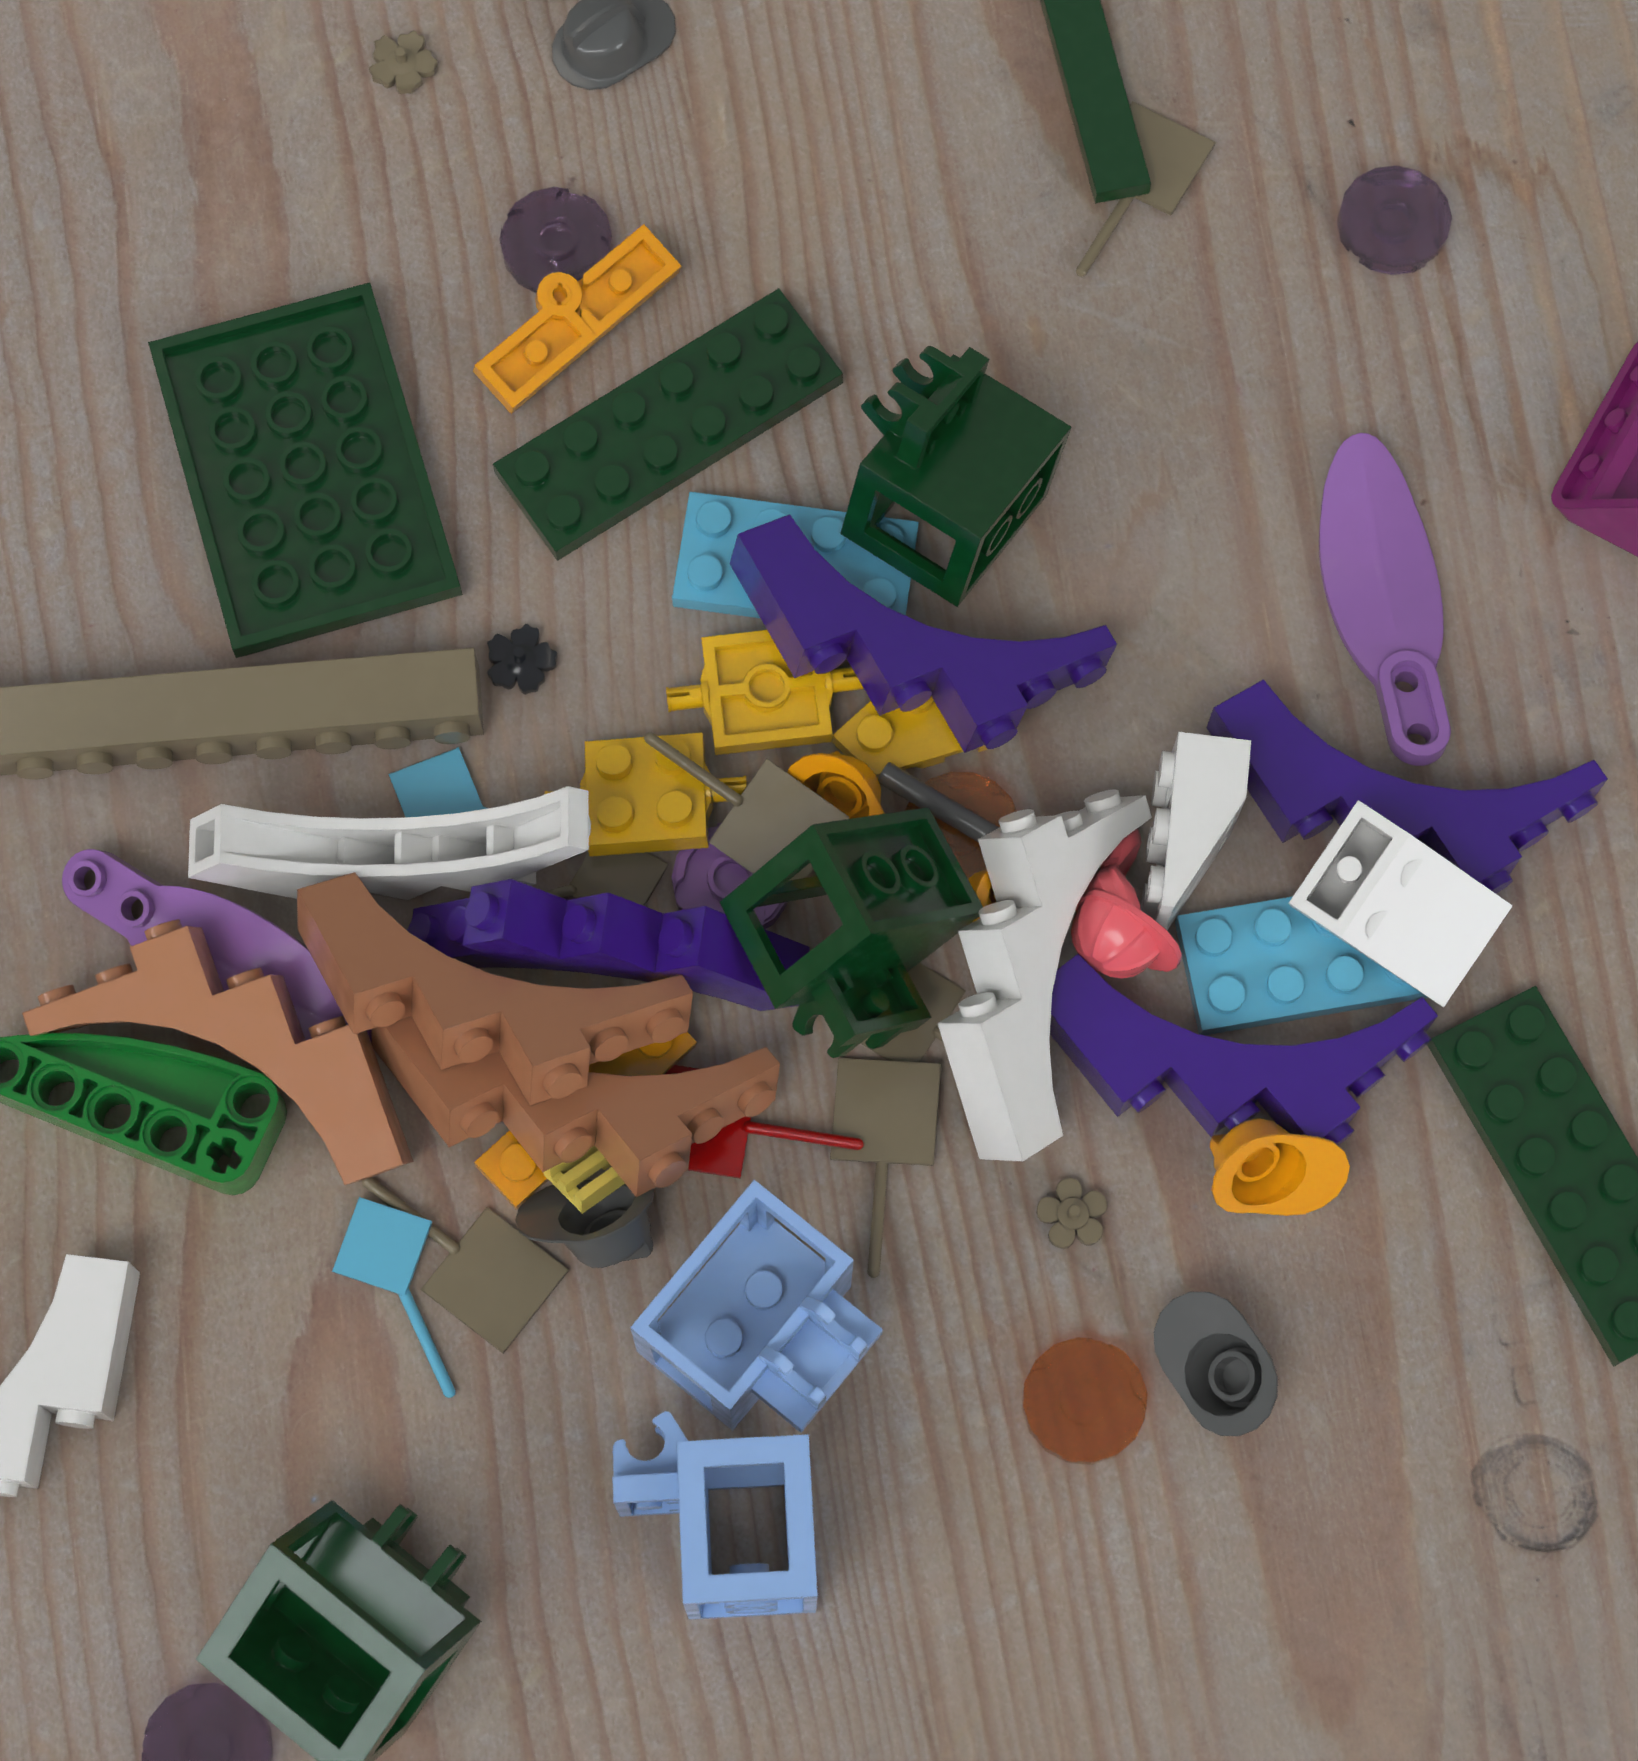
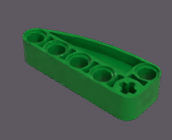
[0,1033,287,1195]

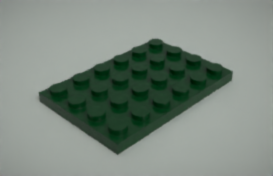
[148,282,463,658]

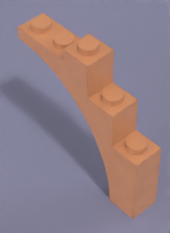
[297,872,693,1106]
[22,919,413,1185]
[372,1016,780,1197]

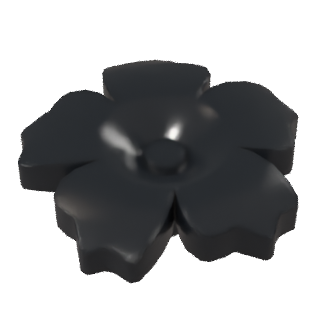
[487,624,558,694]

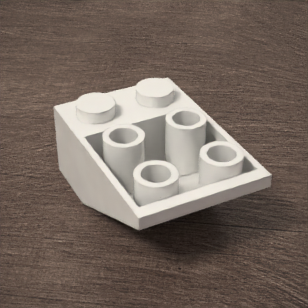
[1141,732,1251,930]
[1289,800,1512,1007]

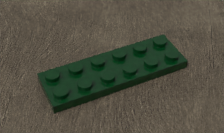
[493,288,843,561]
[1427,986,1638,1367]

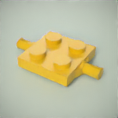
[666,630,864,755]
[544,733,748,857]

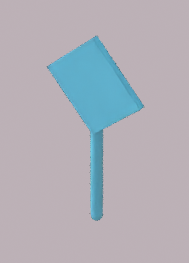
[389,748,581,855]
[332,1197,456,1398]

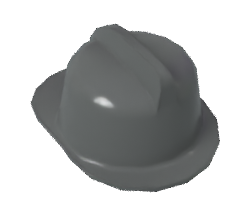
[552,0,676,90]
[515,1180,655,1268]
[1154,1291,1278,1436]

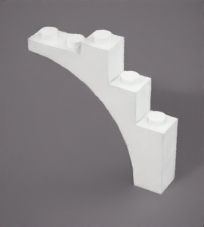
[188,786,591,900]
[938,789,1152,1161]
[0,1254,140,1497]

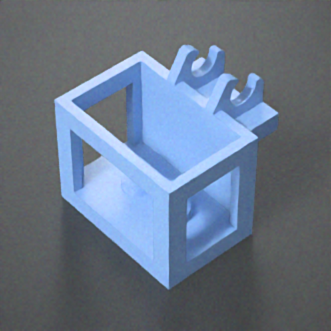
[630,1179,883,1433]
[612,1411,818,1620]

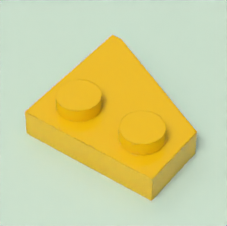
[832,696,988,779]

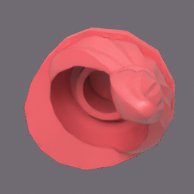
[1071,828,1182,979]

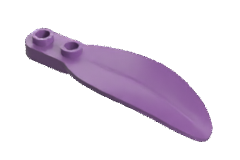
[1319,433,1451,766]
[62,849,372,1043]

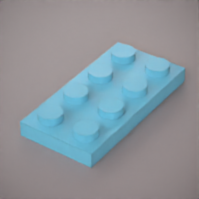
[672,491,919,618]
[1175,896,1428,1035]

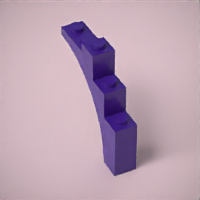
[729,514,1117,753]
[1206,679,1608,894]
[407,879,810,1011]
[1050,954,1438,1146]

